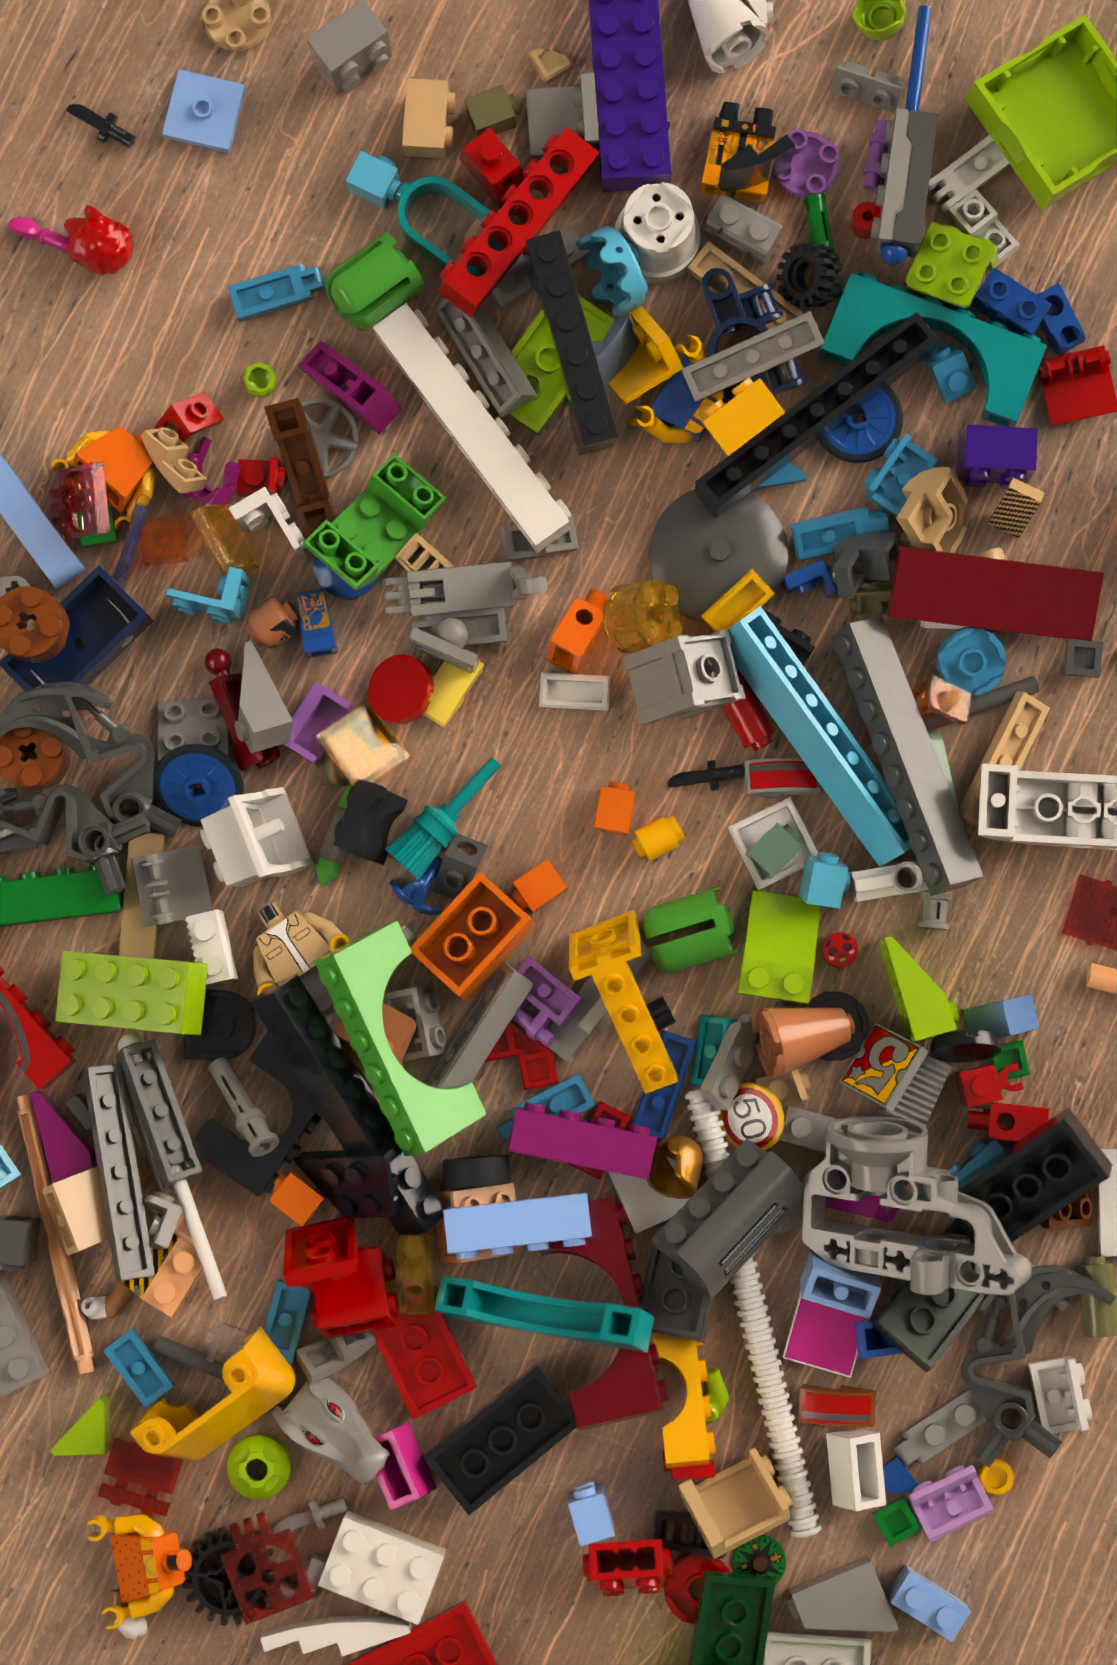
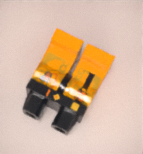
[700,101,777,203]

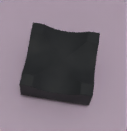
[333,778,408,866]

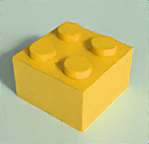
[702,377,786,456]

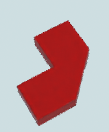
[484,1022,559,1090]

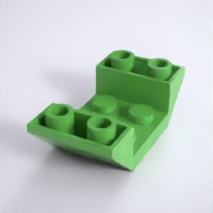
[303,453,446,591]

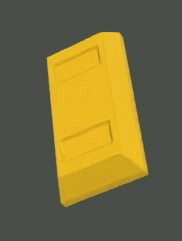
[700,569,775,632]

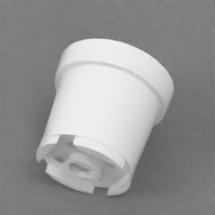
[614,182,701,284]

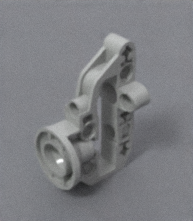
[802,1116,1032,1295]

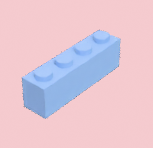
[443,1193,592,1259]

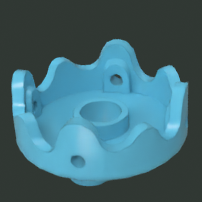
[576,226,648,315]

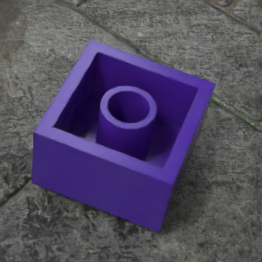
[956,425,1038,489]

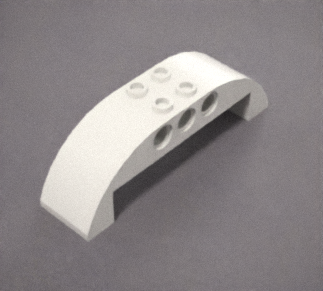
[978,764,1117,850]

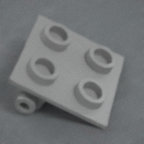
[158,697,231,762]
[131,845,213,927]

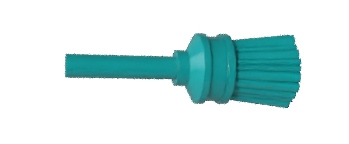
[385,756,501,879]

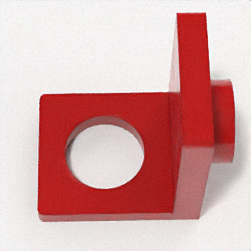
[154,392,224,443]

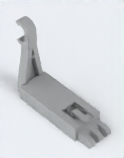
[382,561,547,616]

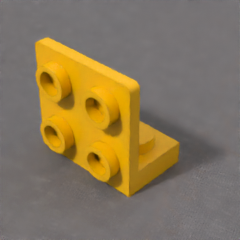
[607,306,683,404]

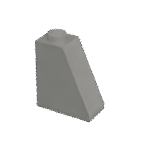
[786,1555,899,1632]

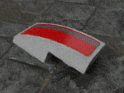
[742,758,820,798]

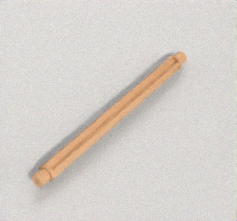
[17,1094,95,1375]

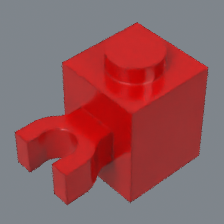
[954,1063,1024,1108]

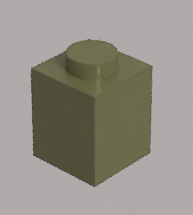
[464,85,520,138]

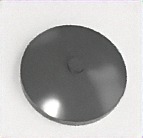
[649,490,788,623]

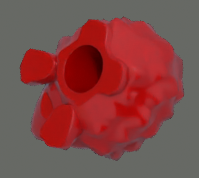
[64,205,134,276]

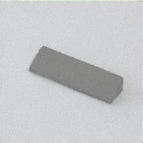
[434,298,536,417]
[427,962,533,1089]

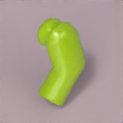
[705,1367,729,1423]

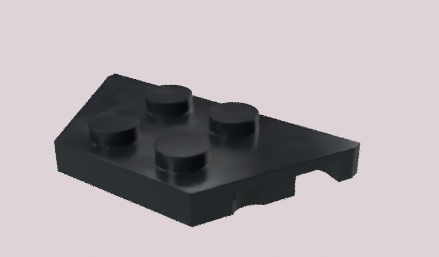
[294,1148,401,1218]

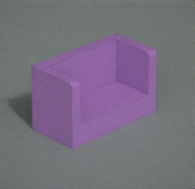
[282,681,354,766]

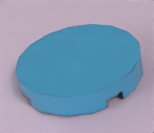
[936,627,1007,696]

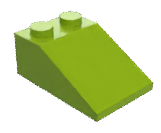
[736,890,821,1005]
[877,936,960,1042]

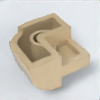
[896,467,968,553]

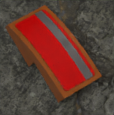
[798,1384,876,1427]

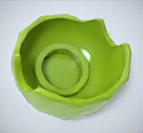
[852,0,906,41]

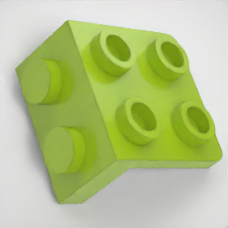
[906,222,999,308]

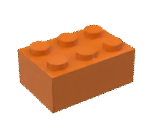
[410,872,537,1003]

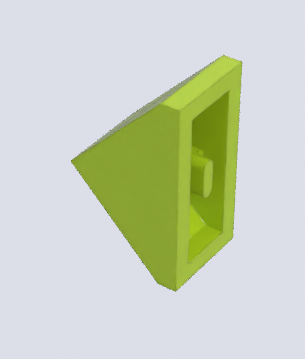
[50,1394,111,1456]

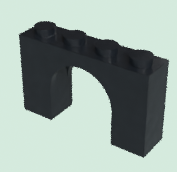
[192,1031,322,1197]

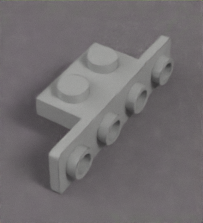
[548,941,651,1061]

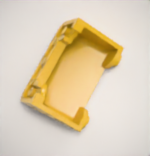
[129,1326,296,1461]

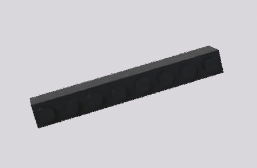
[694,312,939,518]
[250,974,446,1239]

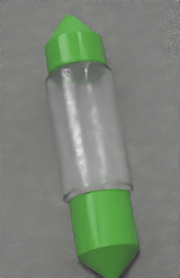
[315,783,355,886]

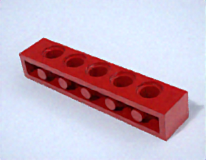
[438,127,600,318]

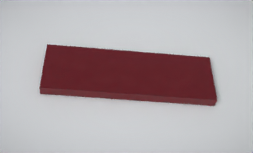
[887,546,1104,641]

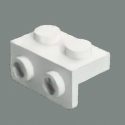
[1027,1355,1092,1434]

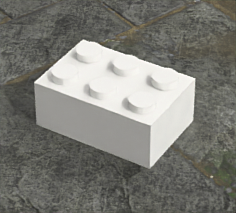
[318,1511,446,1625]

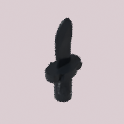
[66,104,136,148]
[667,760,743,791]

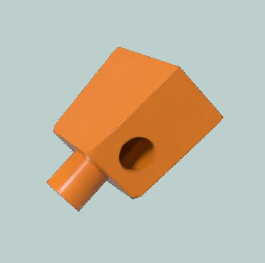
[545,589,609,674]

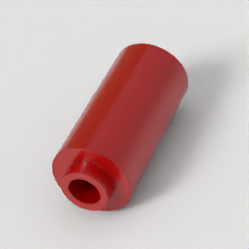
[722,671,775,751]

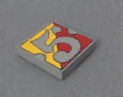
[839,1022,929,1112]

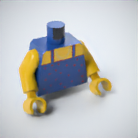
[629,334,725,443]

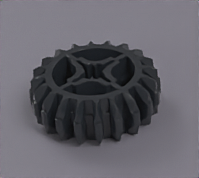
[182,1526,279,1625]

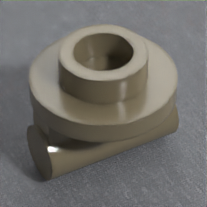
[320,749,352,786]

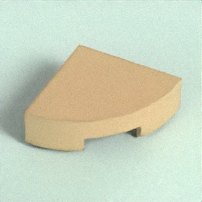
[528,49,575,86]

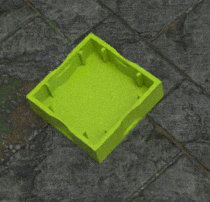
[964,14,1117,211]

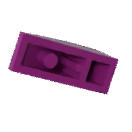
[298,341,402,435]
[30,1091,98,1183]

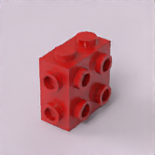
[308,1246,399,1339]
[583,1539,674,1596]

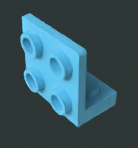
[165,566,252,624]

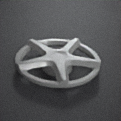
[301,398,359,476]

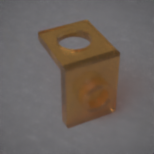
[911,675,971,725]

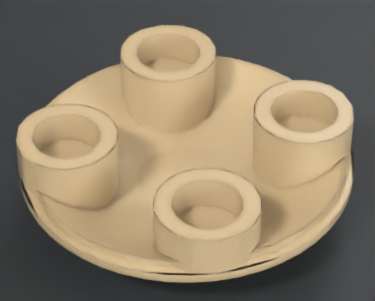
[202,0,272,51]

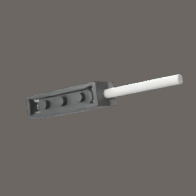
[113,1033,227,1301]

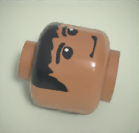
[245,596,299,648]

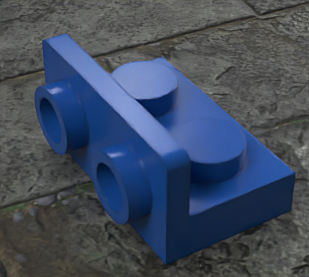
[971,268,1051,335]

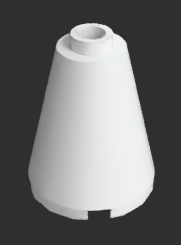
[687,0,770,73]

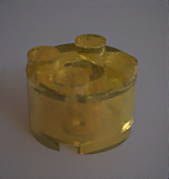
[603,579,683,654]

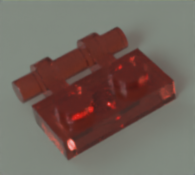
[98,1437,183,1517]

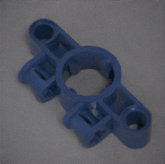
[702,268,808,401]

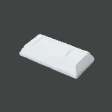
[539,672,610,711]

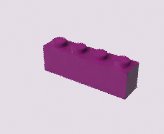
[507,1102,657,1180]

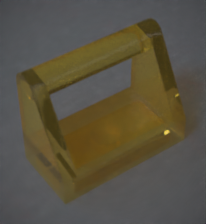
[190,505,259,575]

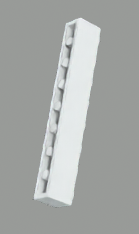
[373,303,572,553]

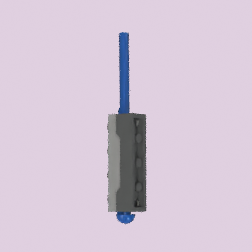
[870,5,938,265]

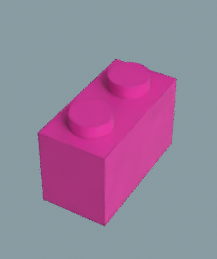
[374,1422,437,1511]

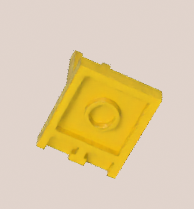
[569,910,678,1094]

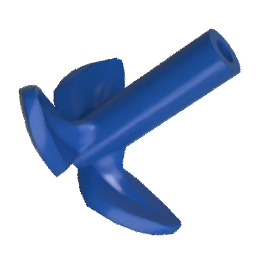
[389,856,443,915]

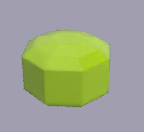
[242,362,278,399]

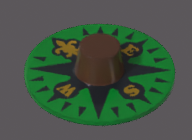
[733,1535,786,1584]

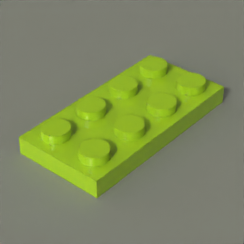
[482,296,614,436]

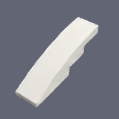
[260,1615,412,1656]

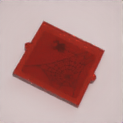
[1061,874,1117,951]

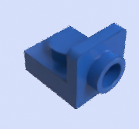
[782,560,837,598]

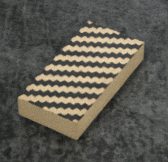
[988,478,1045,539]

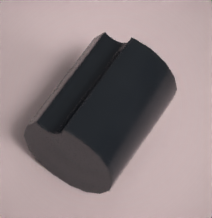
[646,996,676,1031]

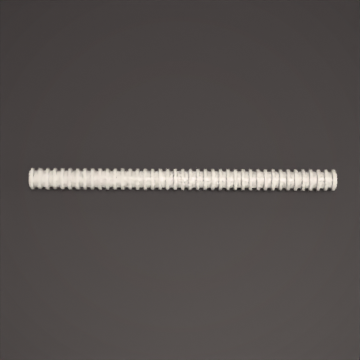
[684,1089,822,1538]

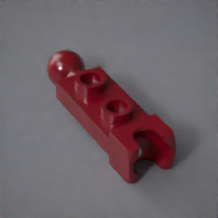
[204,648,280,772]

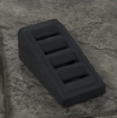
[654,1510,728,1559]

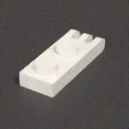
[928,135,1010,214]

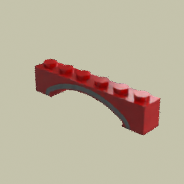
[0,966,77,1090]

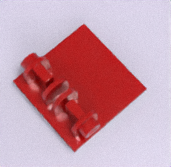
[1038,345,1117,426]

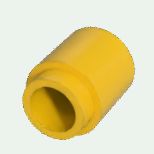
[631,815,685,862]

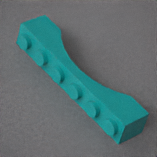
[434,1275,654,1353]

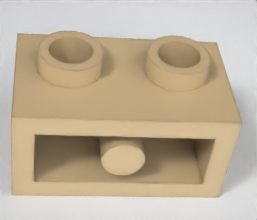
[402,78,456,159]

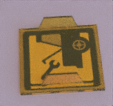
[315,702,410,786]

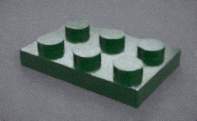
[688,1571,776,1665]

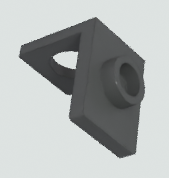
[432,834,488,899]

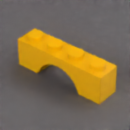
[652,1333,716,1468]

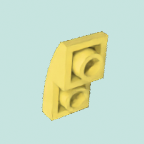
[423,661,484,728]

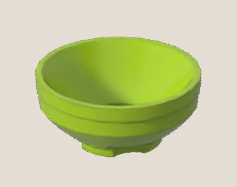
[227,1433,292,1500]

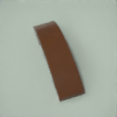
[264,397,336,540]

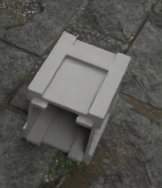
[622,630,746,726]

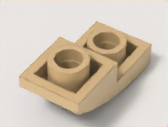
[141,427,208,494]

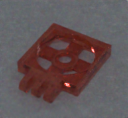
[50,462,110,540]
[221,1511,315,1625]

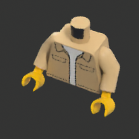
[253,902,351,996]

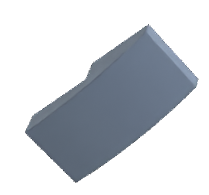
[592,316,639,386]

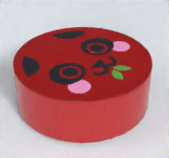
[822,932,858,968]

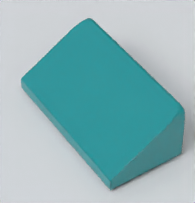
[691,1014,738,1086]

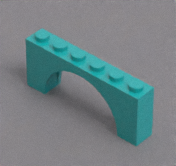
[819,272,1047,427]

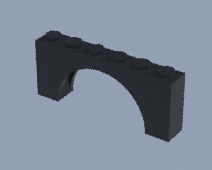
[523,230,618,456]

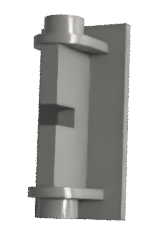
[830,60,905,113]

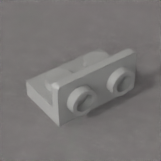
[383,985,446,1062]

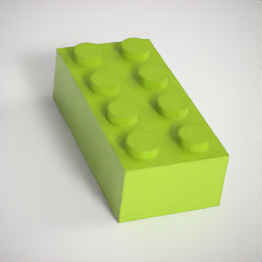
[55,951,208,1035]

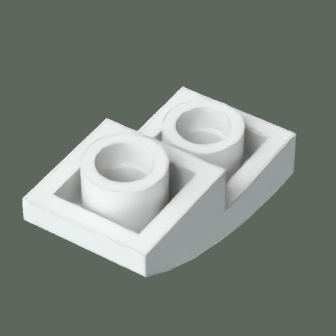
[949,189,1019,266]

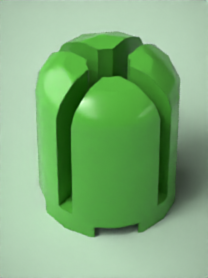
[325,231,425,331]
[643,886,740,973]

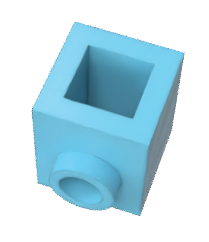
[345,151,402,209]
[798,852,851,909]

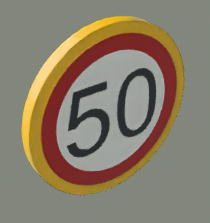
[718,1082,784,1151]

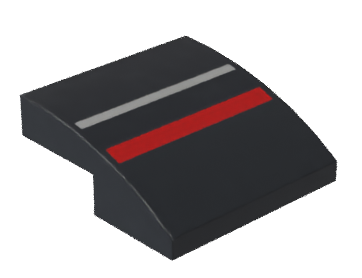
[718,134,795,192]

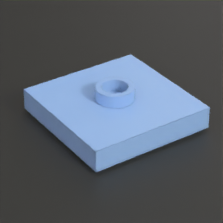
[162,69,246,153]

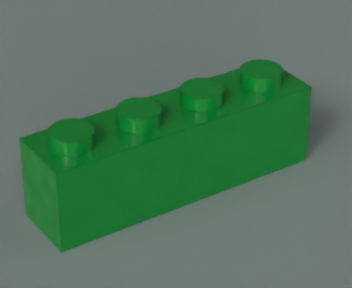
[0,865,123,927]

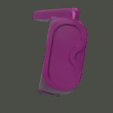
[183,437,240,505]

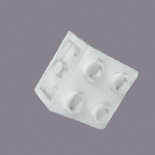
[229,487,307,561]

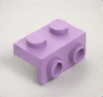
[908,1465,995,1543]

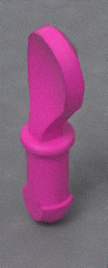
[8,217,69,253]

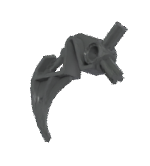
[0,682,182,848]
[0,784,151,895]
[961,1265,1116,1467]

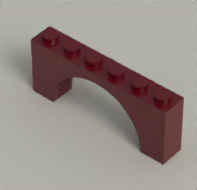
[537,1196,669,1431]

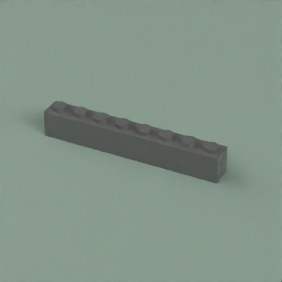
[831,617,983,896]

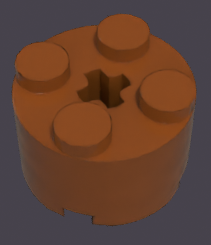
[0,586,70,663]
[0,727,70,791]

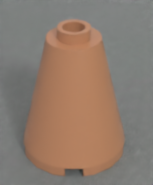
[752,1008,855,1078]

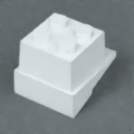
[200,787,315,887]

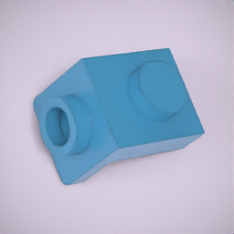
[922,344,977,403]

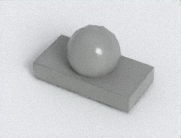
[409,618,479,673]

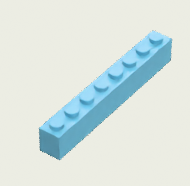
[727,606,911,867]

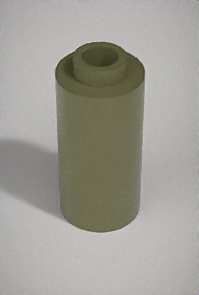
[1077,1255,1117,1337]

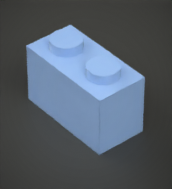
[800,1250,881,1319]
[568,1480,615,1546]
[886,1565,971,1642]

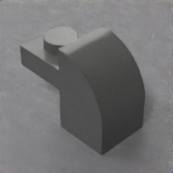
[832,532,899,598]

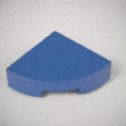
[883,1456,918,1493]

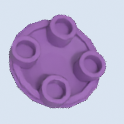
[774,129,840,198]

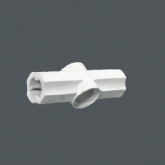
[850,861,928,903]

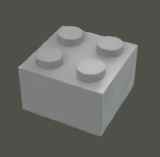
[307,0,392,95]

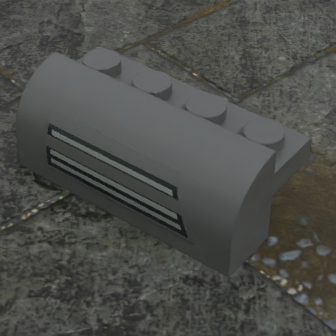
[652,1139,804,1299]

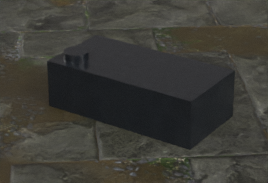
[958,1107,1112,1242]
[424,1364,577,1515]

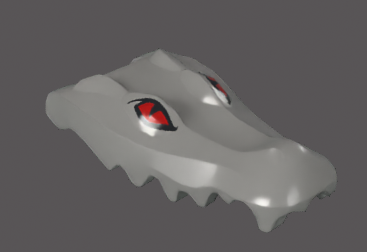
[271,1371,389,1484]

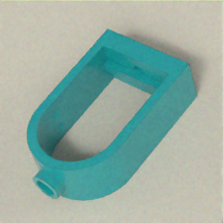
[394,176,504,277]

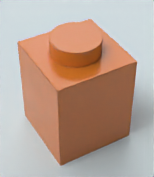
[594,781,636,836]
[511,859,568,913]
[269,1171,326,1227]

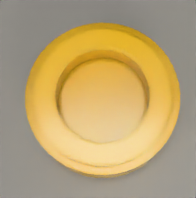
[977,1458,1014,1496]

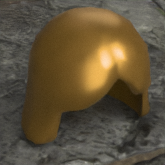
[647,1135,703,1199]

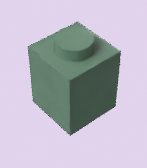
[745,822,803,879]

